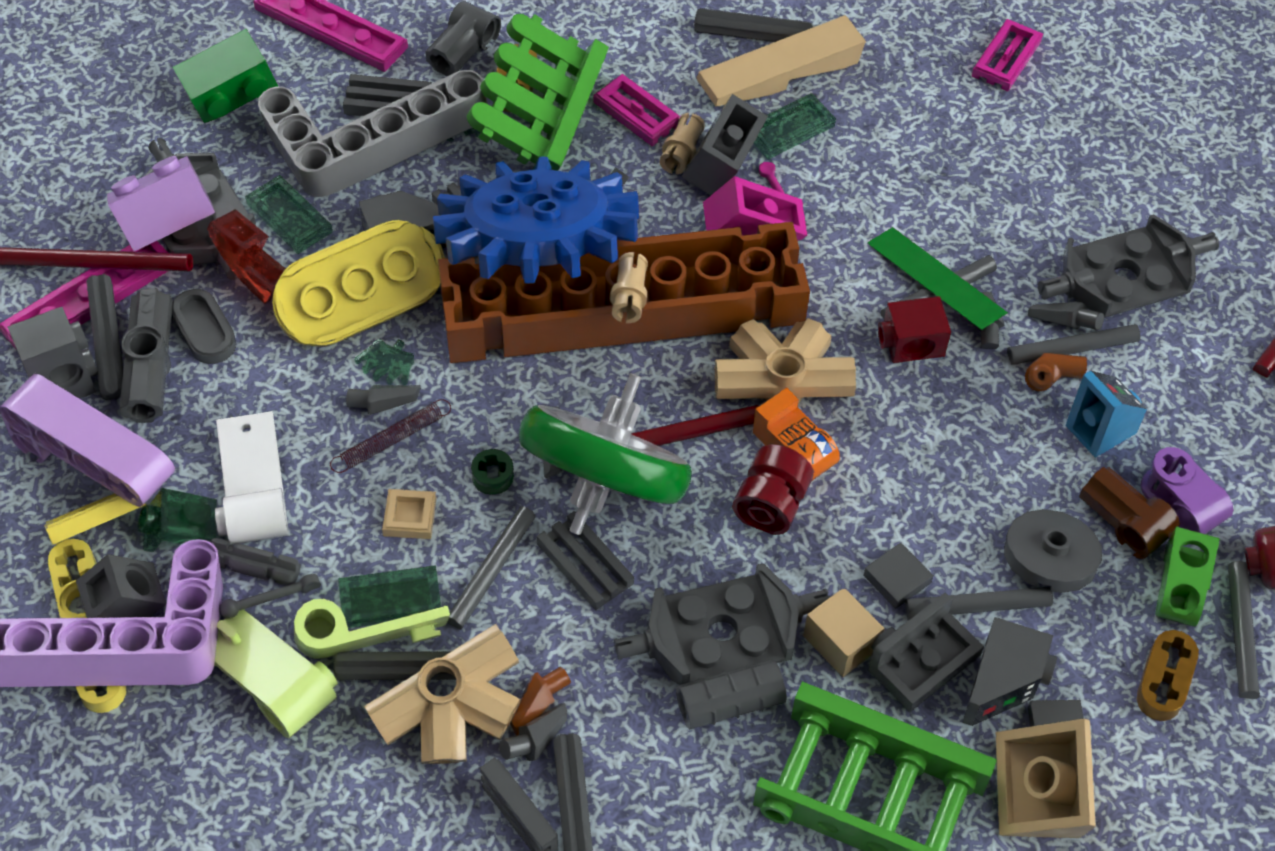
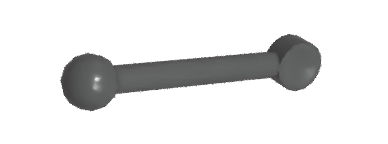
[219,574,321,618]

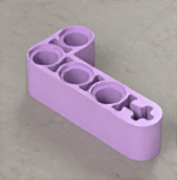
[0,374,175,507]

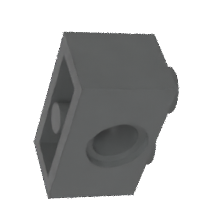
[682,94,768,195]
[7,307,98,399]

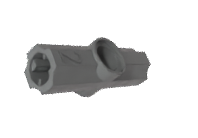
[120,288,173,423]

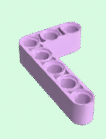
[0,539,223,687]

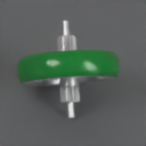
[519,373,692,535]

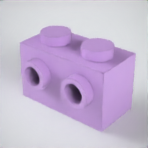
[107,156,215,252]

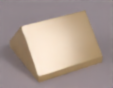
[995,719,1096,838]

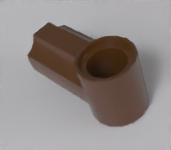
[1079,467,1180,559]

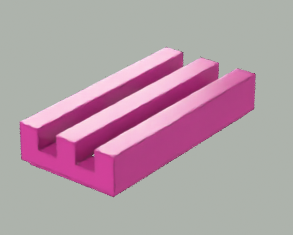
[972,19,1043,92]
[593,74,681,146]

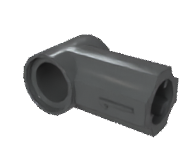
[425,1,501,76]

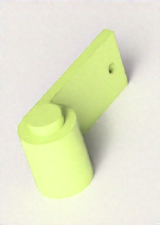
[294,599,450,659]
[214,609,338,738]

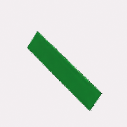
[867,227,1008,330]

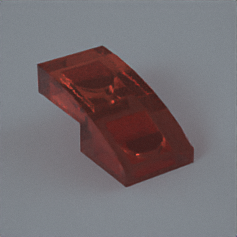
[207,209,286,304]

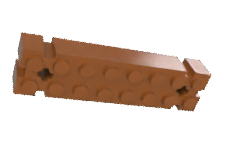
[438,222,810,363]

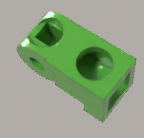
[1155,526,1220,627]

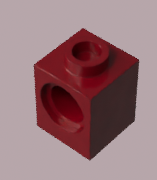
[878,296,951,363]

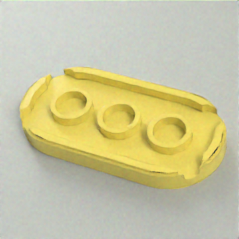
[272,220,445,347]

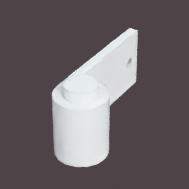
[215,411,289,545]

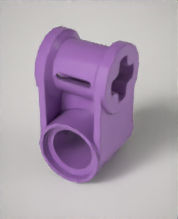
[1140,447,1234,534]

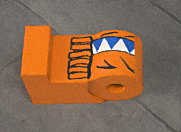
[753,388,840,482]

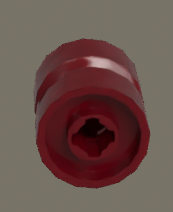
[732,444,814,535]

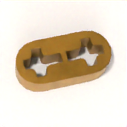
[1137,630,1199,721]

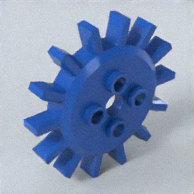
[433,157,639,283]

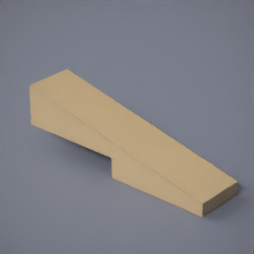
[697,15,866,107]

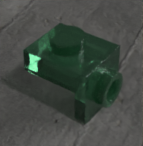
[138,488,217,552]

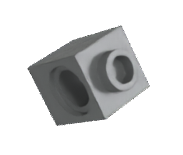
[76,554,166,618]

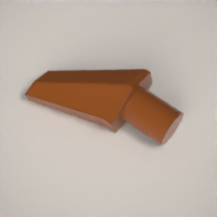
[510,666,571,736]

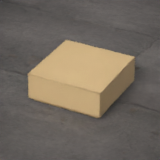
[382,489,437,539]

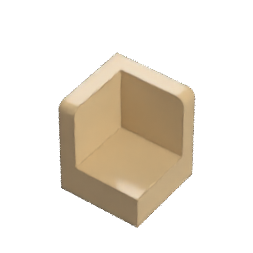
[803,589,885,677]

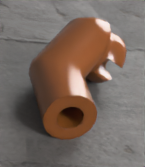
[1025,353,1087,392]

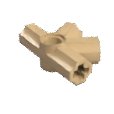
[714,318,856,404]
[364,624,521,764]

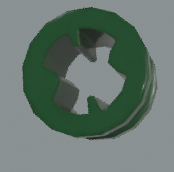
[471,449,514,495]

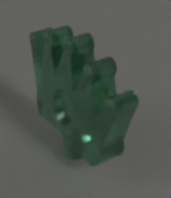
[354,339,415,385]

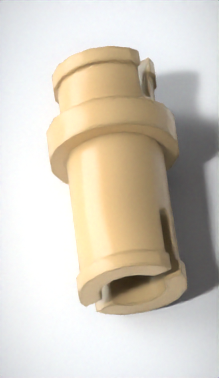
[660,113,705,174]
[610,252,648,323]

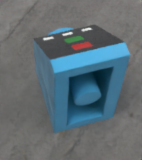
[1065,371,1147,458]

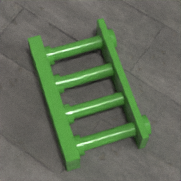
[753,681,997,851]

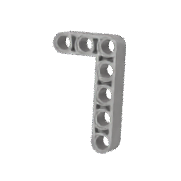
[258,70,488,197]

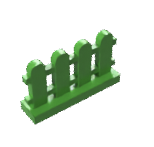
[467,14,609,171]

